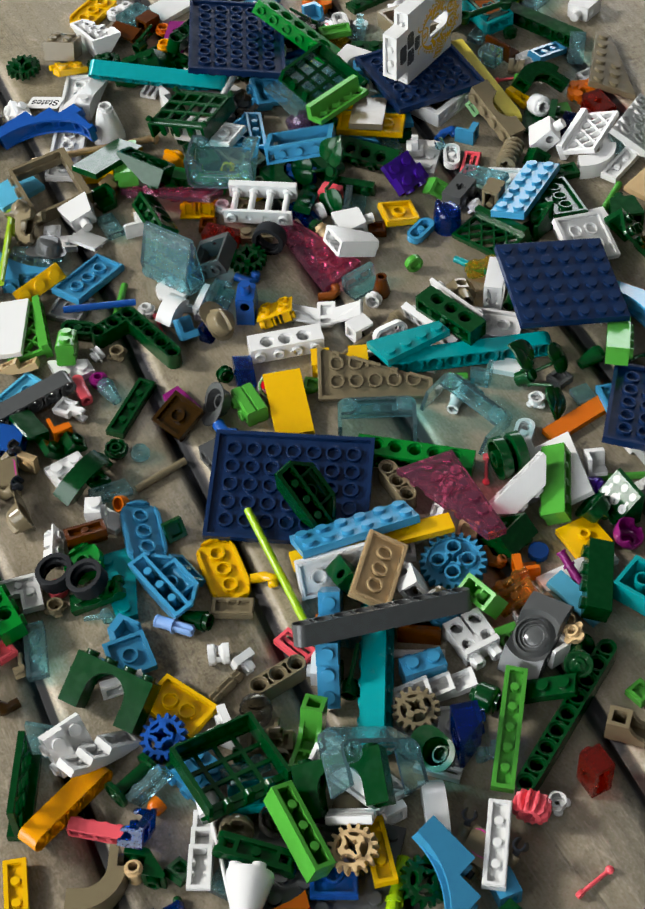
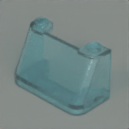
[183,135,259,189]

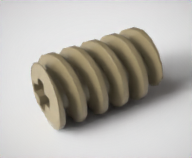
[496,136,524,168]

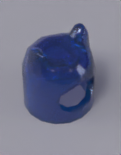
[433,199,462,236]

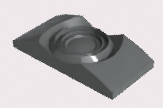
[497,591,574,680]

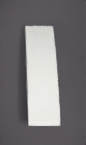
[393,666,479,705]
[56,731,141,778]
[186,810,217,891]

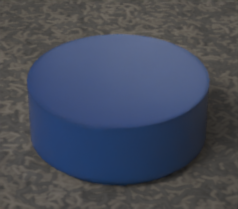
[528,542,549,563]

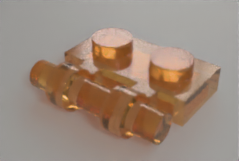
[491,566,538,618]

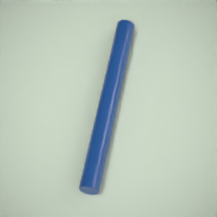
[63,299,136,313]

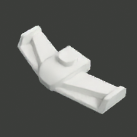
[292,299,363,328]

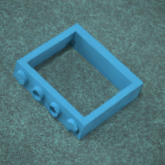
[264,123,336,165]

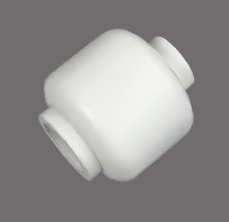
[527,93,551,117]

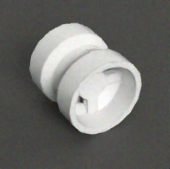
[207,642,231,666]

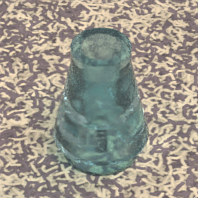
[97,378,122,405]

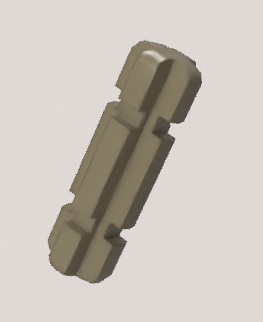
[208,669,244,705]

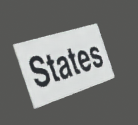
[27,97,65,109]

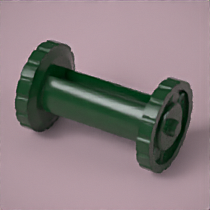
[564,633,596,679]
[104,752,161,808]

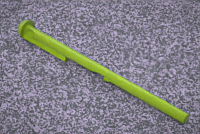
[0,209,15,286]
[244,507,308,621]

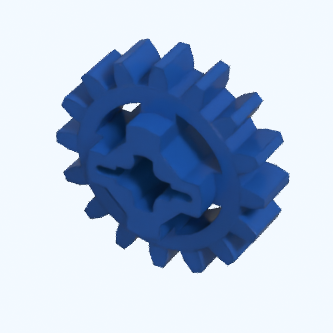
[139,713,189,763]

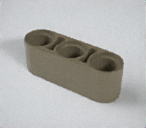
[378,459,417,510]
[249,654,306,705]

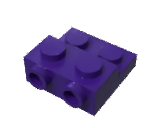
[380,151,429,197]

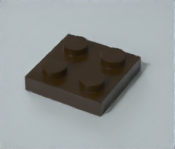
[151,390,205,442]

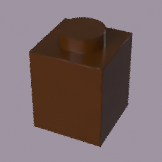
[135,9,160,35]

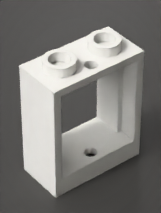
[483,257,506,310]

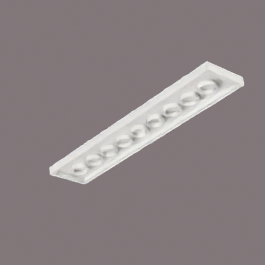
[44,75,91,182]

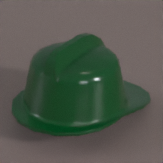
[575,492,611,523]
[409,724,456,773]

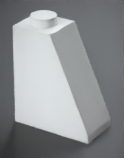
[323,225,379,257]

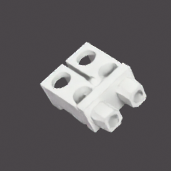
[442,607,503,671]

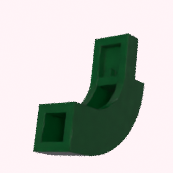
[511,61,570,94]
[53,450,113,506]

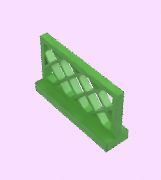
[7,295,54,362]

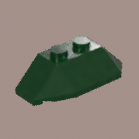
[115,48,176,88]
[275,461,336,529]

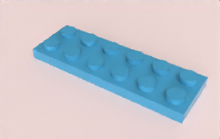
[491,160,560,220]
[289,500,421,559]

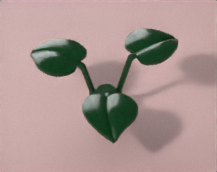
[291,136,345,217]
[507,339,568,421]

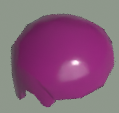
[613,517,645,550]

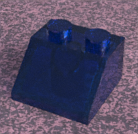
[449,700,486,768]

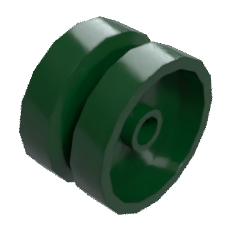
[487,430,531,480]

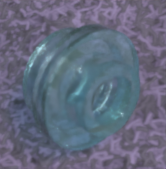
[130,444,150,462]

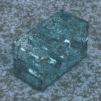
[116,2,150,27]

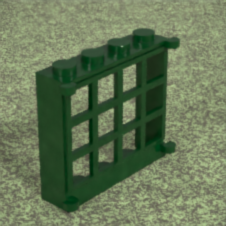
[279,41,368,123]
[146,86,236,143]
[166,711,293,824]

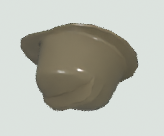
[199,301,235,341]
[6,491,37,534]

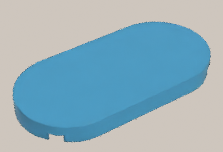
[120,500,168,560]

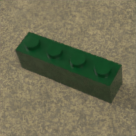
[578,537,615,623]

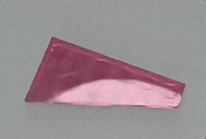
[120,186,223,203]
[280,219,361,292]
[397,449,507,540]

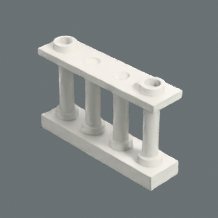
[222,180,298,226]
[401,278,487,344]

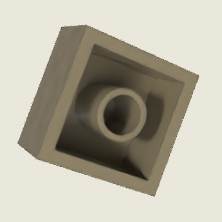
[43,32,82,61]

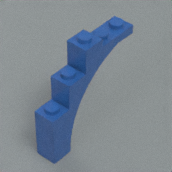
[0,104,98,150]

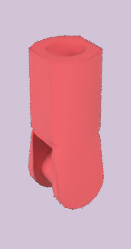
[72,375,93,406]

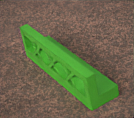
[305,74,369,125]

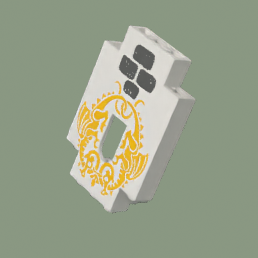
[383,0,462,85]

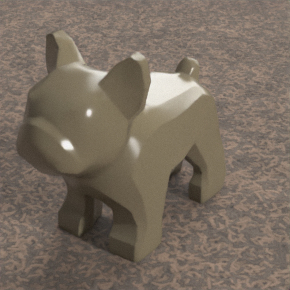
[4,199,46,246]

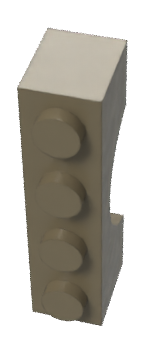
[468,80,526,143]
[604,705,645,748]

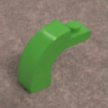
[288,693,328,768]

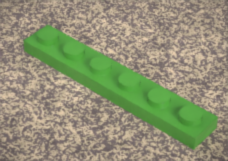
[490,665,528,794]

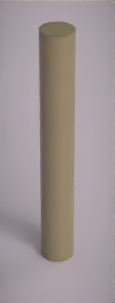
[134,457,187,493]

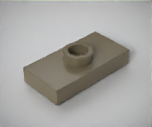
[210,597,255,619]

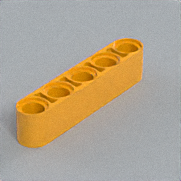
[18,767,113,852]

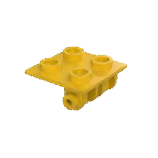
[180,195,218,219]
[257,296,296,330]

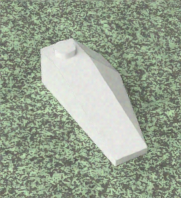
[70,19,121,57]
[61,78,108,121]

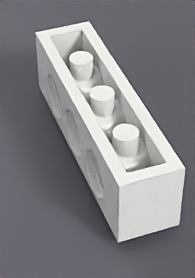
[247,323,325,364]

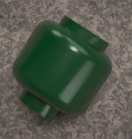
[469,682,502,715]

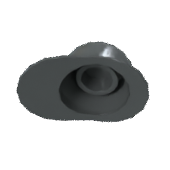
[25,235,67,259]
[202,382,232,426]

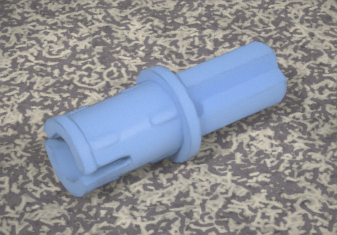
[153,614,196,637]

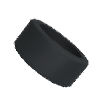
[252,221,287,256]
[35,553,74,594]
[65,558,109,600]

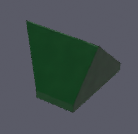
[529,201,554,241]

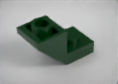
[38,431,88,460]
[123,844,168,890]

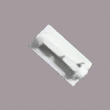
[43,524,65,567]

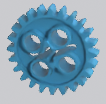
[419,532,488,589]

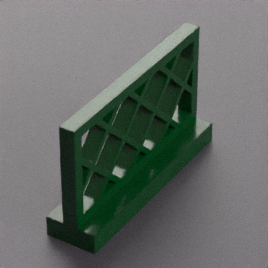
[451,205,532,257]
[6,731,42,841]

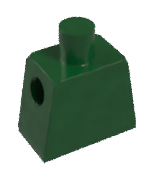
[608,192,645,226]
[325,554,359,602]

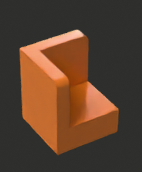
[46,418,73,442]
[511,553,541,583]

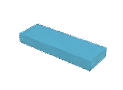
[546,570,600,628]

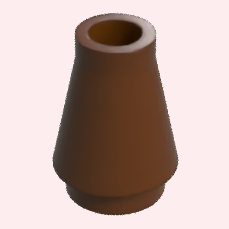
[373,273,391,300]

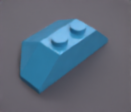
[233,112,266,155]
[127,552,200,619]

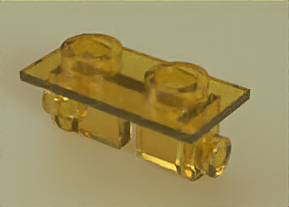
[465,254,496,279]

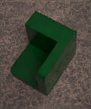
[522,147,551,165]
[92,183,118,214]

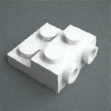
[37,712,94,779]

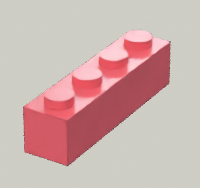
[66,816,128,847]

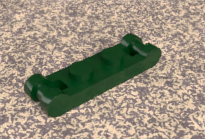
[212,830,297,879]

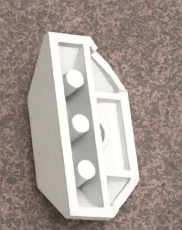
[481,451,546,514]

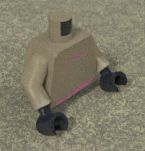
[0,439,25,501]
[457,807,529,885]

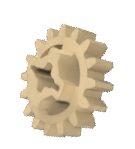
[327,823,380,877]

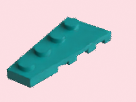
[366,321,450,366]
[103,548,139,620]

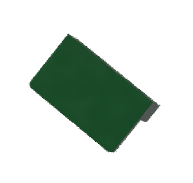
[9,409,49,444]

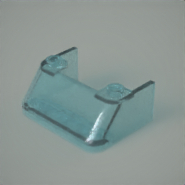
[420,372,513,455]
[338,396,417,442]
[317,726,429,799]

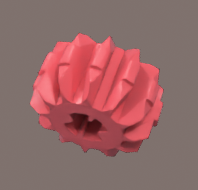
[512,788,552,825]

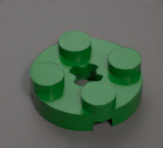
[64,542,105,585]

